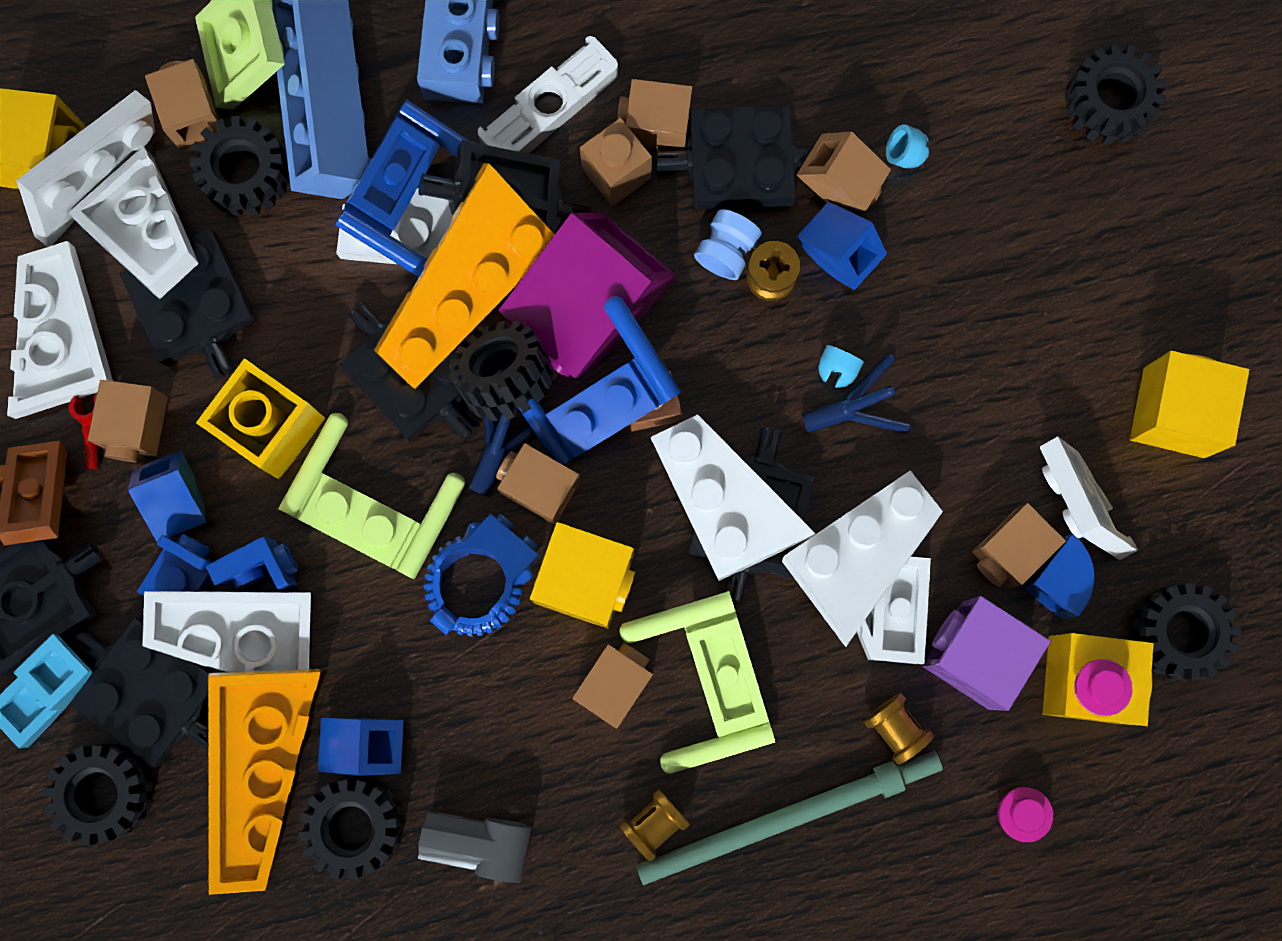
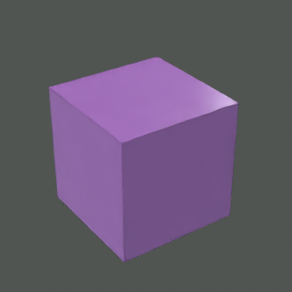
[922,596,1051,711]

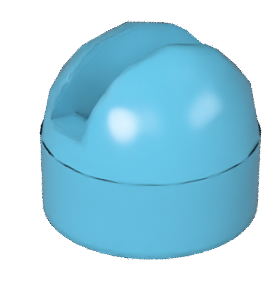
[886,124,929,168]
[818,345,864,388]

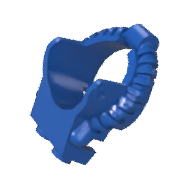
[424,514,540,637]

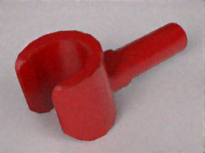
[69,395,98,469]

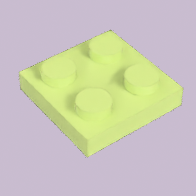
[195,0,285,110]

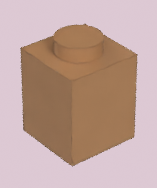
[145,59,221,149]
[617,79,692,151]
[580,118,652,207]
[797,132,891,211]
[87,379,168,462]
[496,443,581,525]
[972,503,1066,589]
[572,642,653,729]

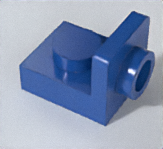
[137,533,214,596]
[205,536,298,591]

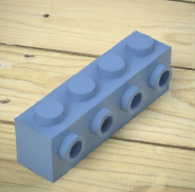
[272,0,370,199]
[417,0,499,104]

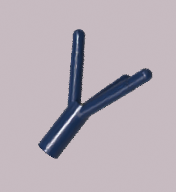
[801,353,911,433]
[469,413,535,496]

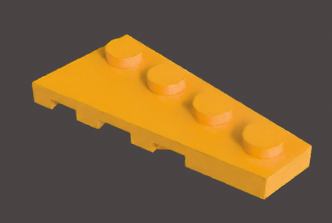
[374,163,555,389]
[208,669,320,895]

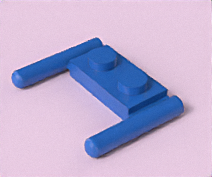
[334,99,469,277]
[500,296,681,465]

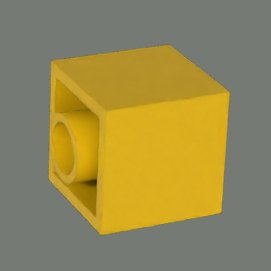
[0,88,85,189]
[1129,350,1250,458]
[196,358,325,480]
[530,522,635,629]
[1042,633,1154,726]

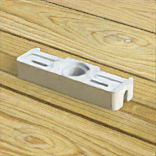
[478,36,618,154]

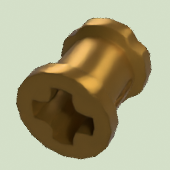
[863,693,935,765]
[618,789,690,862]

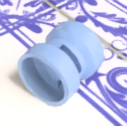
[694,209,762,280]

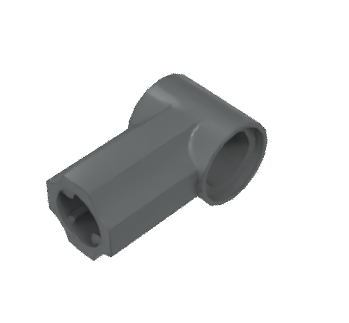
[418,811,532,883]

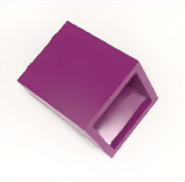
[498,212,678,378]

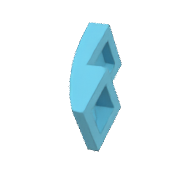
[0,634,93,748]

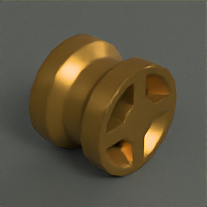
[746,241,800,301]

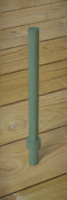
[636,750,943,885]

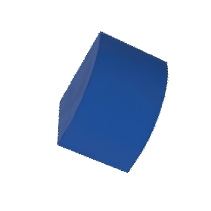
[796,202,887,290]
[128,450,206,542]
[1021,534,1094,620]
[318,718,403,775]

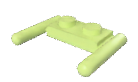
[278,413,466,580]
[620,591,775,774]

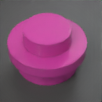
[1074,659,1133,716]
[998,787,1053,842]

